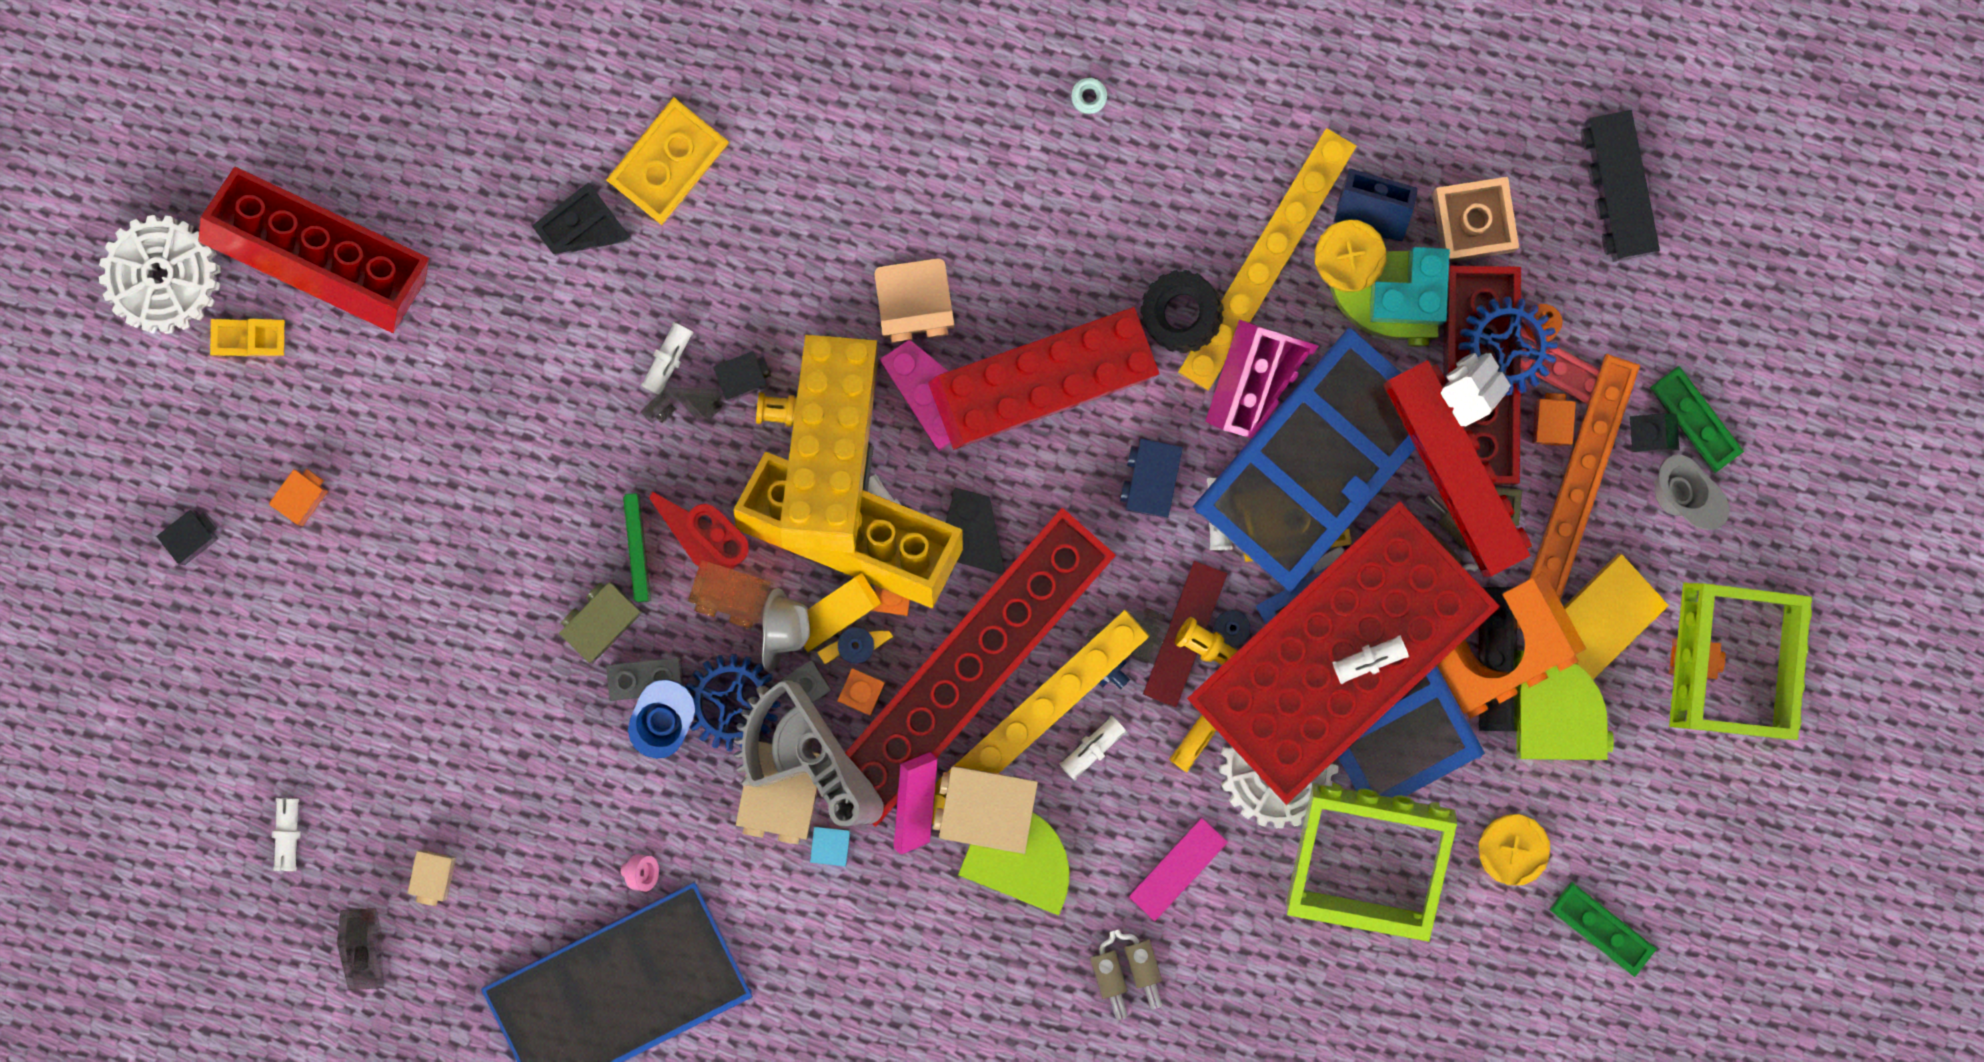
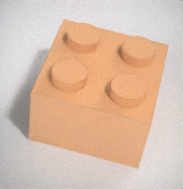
[1432,177,1519,262]

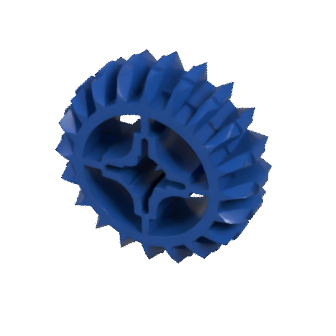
[1458,297,1558,395]
[686,654,781,751]

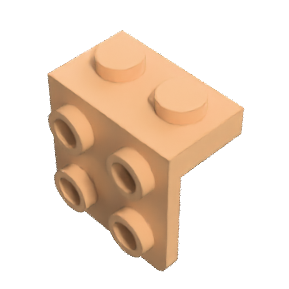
[874,258,955,343]

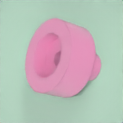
[621,854,659,892]

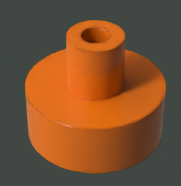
[1524,304,1563,342]

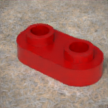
[686,504,749,566]

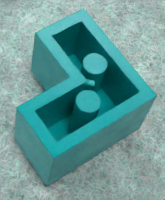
[1369,247,1450,325]

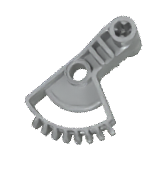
[733,680,884,826]

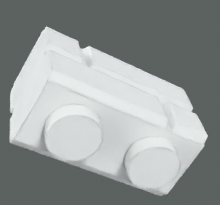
[1441,353,1511,427]

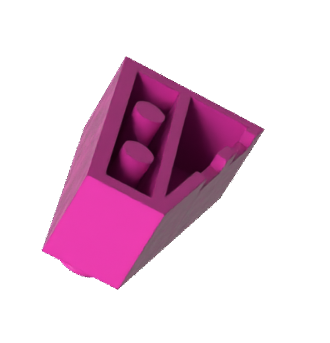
[1205,319,1319,438]
[879,340,951,452]

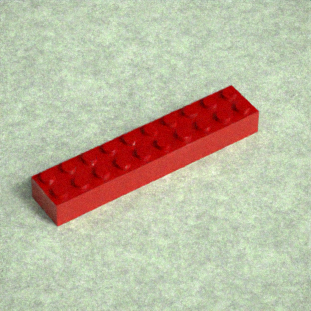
[845,508,1116,827]

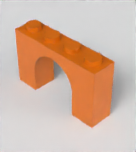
[1437,572,1586,719]

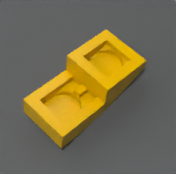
[210,319,285,356]
[817,631,894,665]

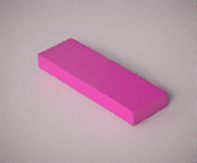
[894,752,938,855]
[1128,817,1228,921]

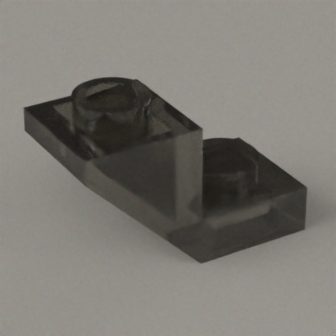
[640,387,724,424]

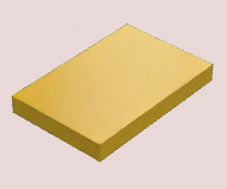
[606,97,730,225]
[1563,553,1669,680]

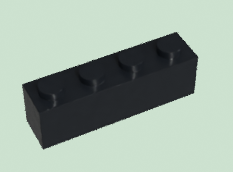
[1581,110,1660,262]

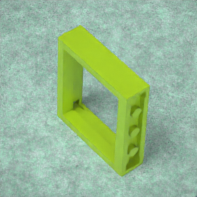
[1669,582,1812,740]
[1286,783,1457,942]

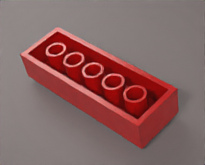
[198,166,430,333]
[1443,266,1521,485]
[928,307,1160,450]
[1383,360,1532,577]

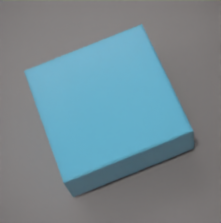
[810,826,850,867]

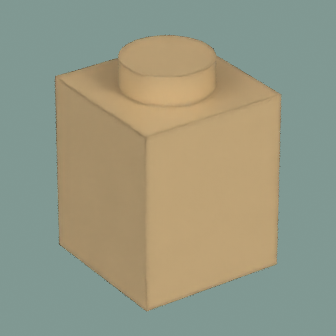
[407,850,456,906]

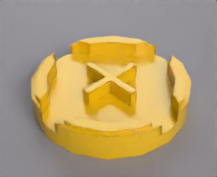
[1314,220,1387,292]
[1478,814,1550,885]

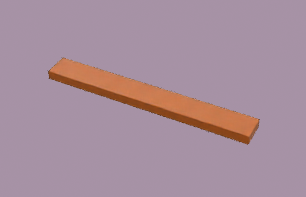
[1517,354,1640,628]

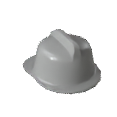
[1654,455,1729,530]
[762,588,810,672]

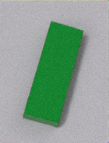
[1649,366,1744,473]
[623,493,651,603]
[1549,882,1657,977]

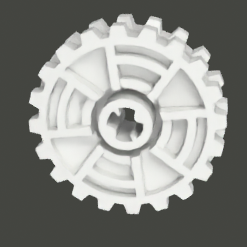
[99,215,221,334]
[1219,746,1338,828]

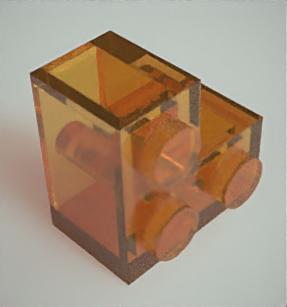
[688,560,774,629]

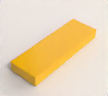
[804,573,882,653]

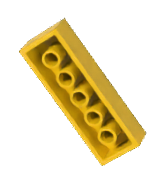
[780,335,878,554]
[734,451,963,609]

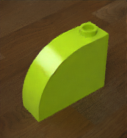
[1329,251,1438,347]
[1516,651,1614,760]
[958,812,1069,916]

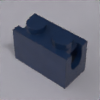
[1333,168,1418,242]
[1120,438,1183,519]

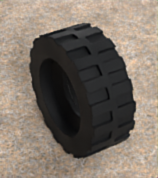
[1140,270,1224,353]

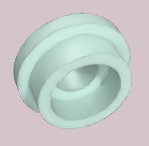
[1071,78,1107,114]

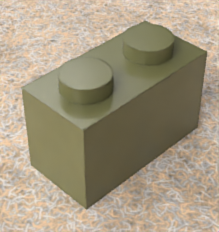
[559,582,643,664]

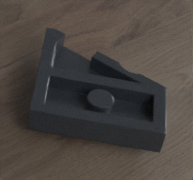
[532,182,632,256]
[945,487,1004,575]

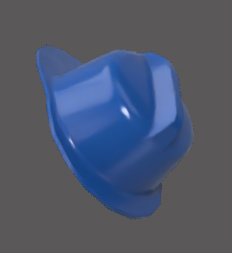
[628,679,696,759]

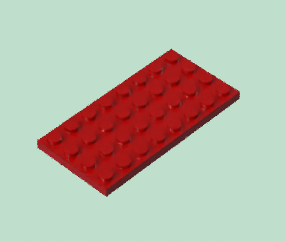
[1187,501,1500,806]

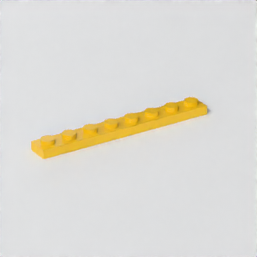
[1178,128,1357,391]
[932,609,1150,825]

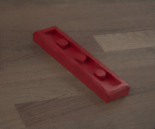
[1142,561,1228,707]

